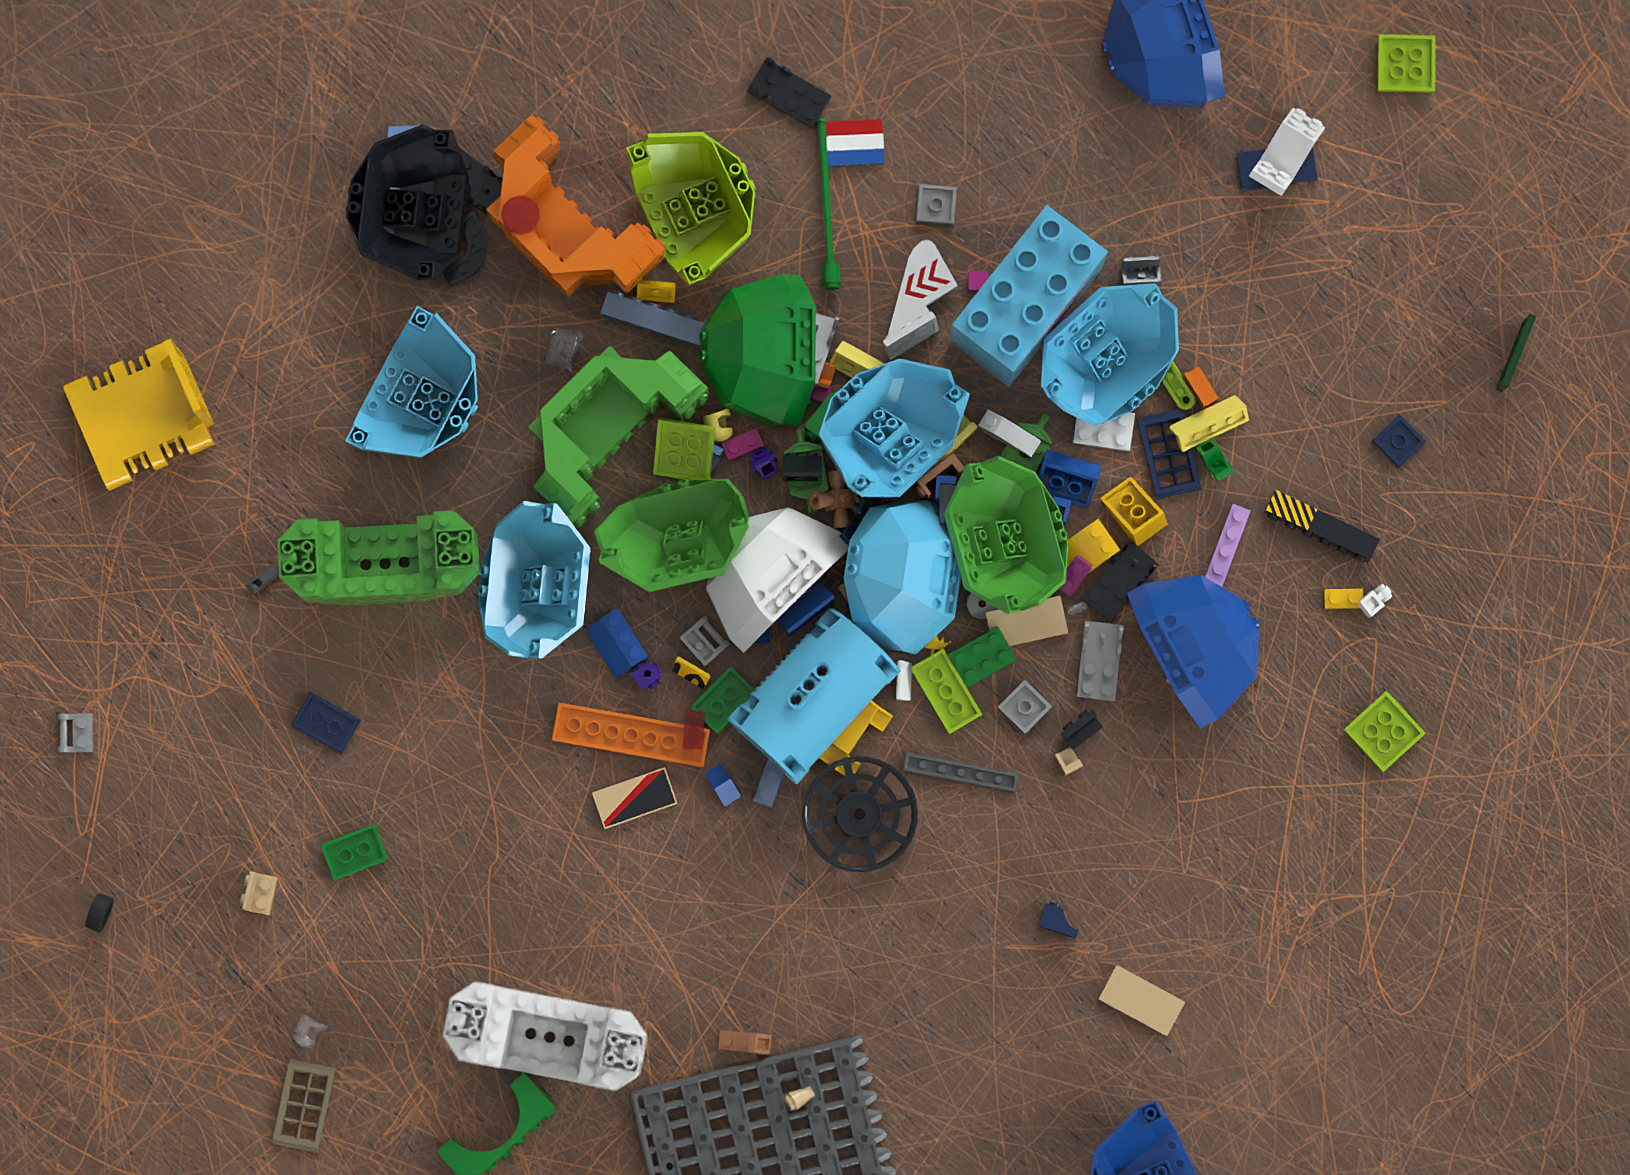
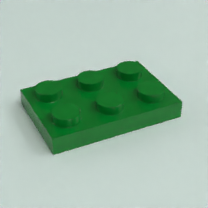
[948,626,1017,688]
[690,666,755,735]
[321,824,389,881]

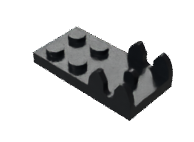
[747,57,831,129]
[459,147,503,216]
[1080,540,1159,622]

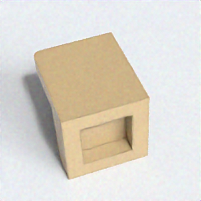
[1054,747,1083,776]

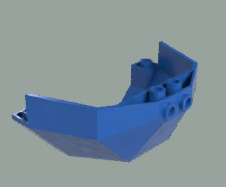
[1101,0,1225,108]
[1127,575,1260,729]
[1091,1100,1197,1175]

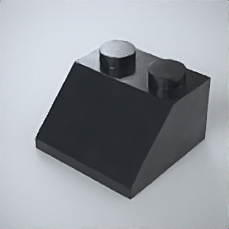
[783,453,822,482]

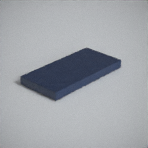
[1236,147,1318,191]

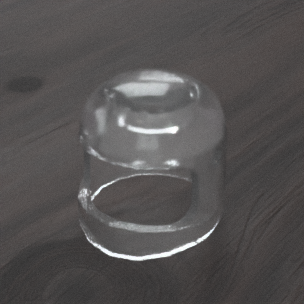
[292,1014,328,1048]

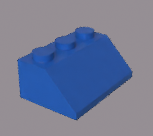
[1038,449,1102,508]
[776,582,835,637]
[586,608,649,679]

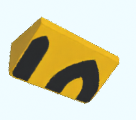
[672,657,711,689]

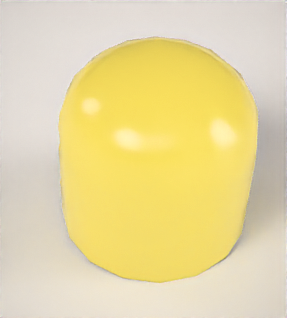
[702,409,733,442]

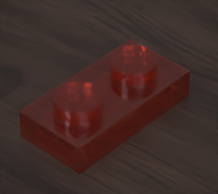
[682,709,705,750]

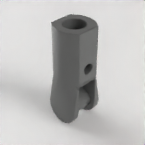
[245,565,279,596]

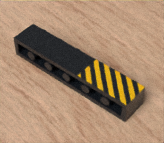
[1264,490,1380,563]

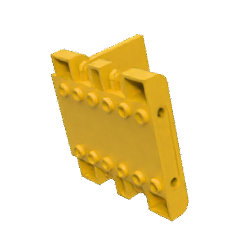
[63,339,215,491]

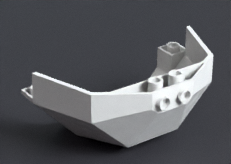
[706,507,849,653]

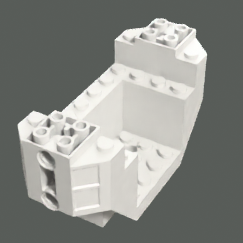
[443,982,648,1090]

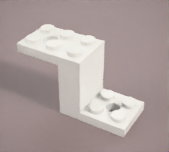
[1249,108,1325,196]

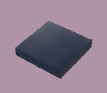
[1372,414,1426,468]

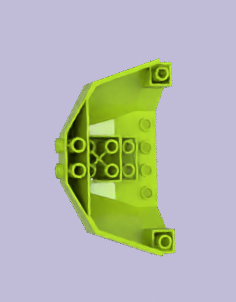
[626,132,755,285]

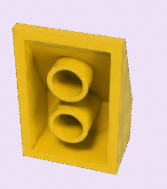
[1100,476,1168,546]
[1067,519,1120,574]

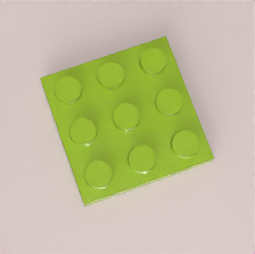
[1377,34,1436,93]
[653,418,716,480]
[1344,691,1426,773]

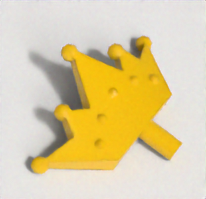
[924,635,952,655]

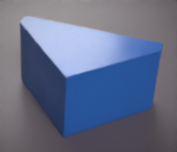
[705,764,741,807]

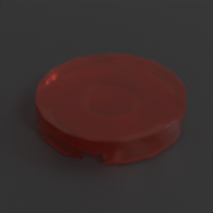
[501,196,540,234]

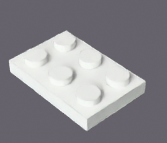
[1073,413,1135,452]

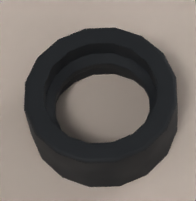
[85,893,114,932]

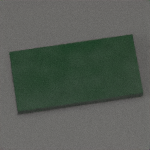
[1496,314,1536,392]

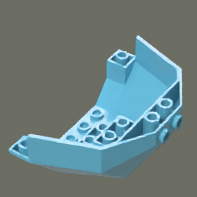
[1041,283,1179,426]
[345,306,478,458]
[819,359,969,497]
[844,500,961,655]
[477,501,590,659]

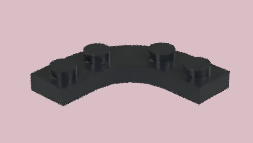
[442,211,488,288]

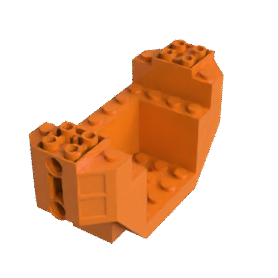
[486,115,666,297]

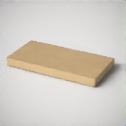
[985,595,1068,646]
[1098,965,1185,1036]

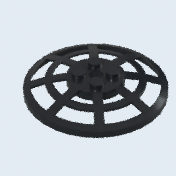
[802,756,918,872]

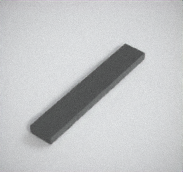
[902,752,1019,793]

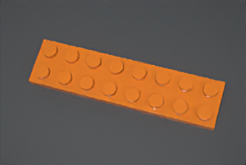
[552,703,710,768]

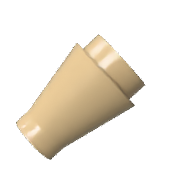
[784,1086,815,1111]

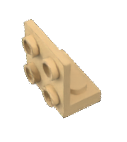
[240,871,278,915]

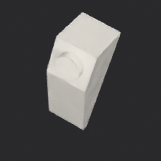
[978,410,1041,457]

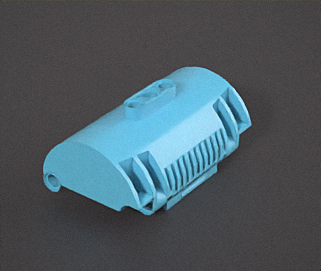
[727,608,901,785]

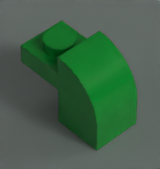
[1195,438,1234,481]

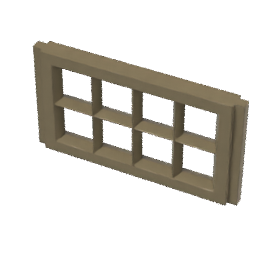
[272,1059,336,1153]

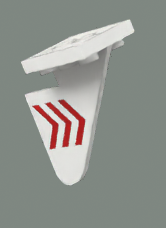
[883,240,958,360]

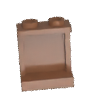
[915,453,965,501]

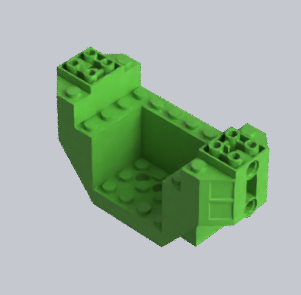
[528,346,709,528]
[278,511,479,606]

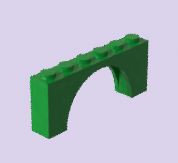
[436,1072,556,1175]

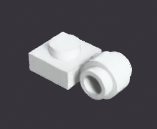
[1357,584,1392,618]

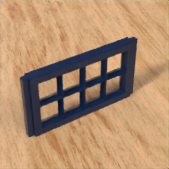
[1137,409,1201,500]

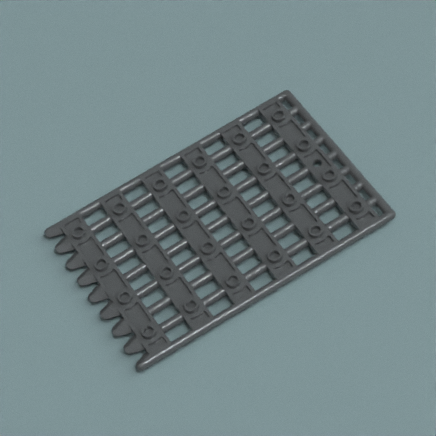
[629,1035,896,1175]

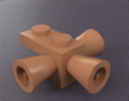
[810,470,859,530]

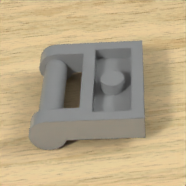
[680,616,731,667]
[58,713,93,753]

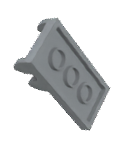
[814,313,839,388]
[1076,621,1124,702]

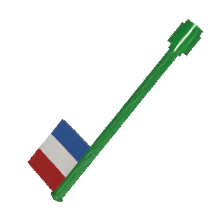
[816,118,885,290]

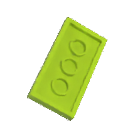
[910,649,982,735]

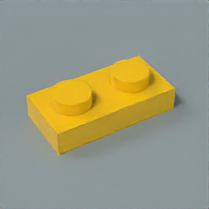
[637,280,676,303]
[1324,589,1363,609]

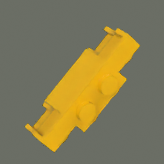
[818,700,893,776]

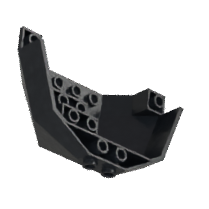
[346,124,470,281]

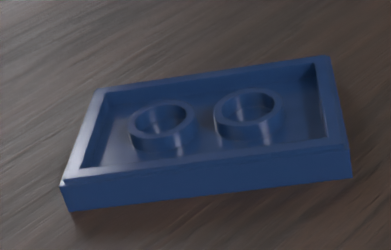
[292,692,361,754]

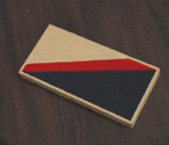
[592,767,678,829]

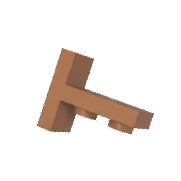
[718,1030,772,1055]

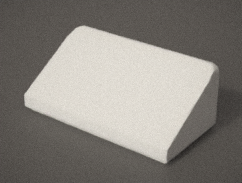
[896,660,912,701]

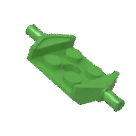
[1000,414,1052,471]
[784,429,828,514]

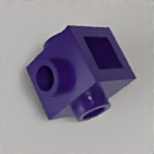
[748,446,780,481]
[631,661,662,691]

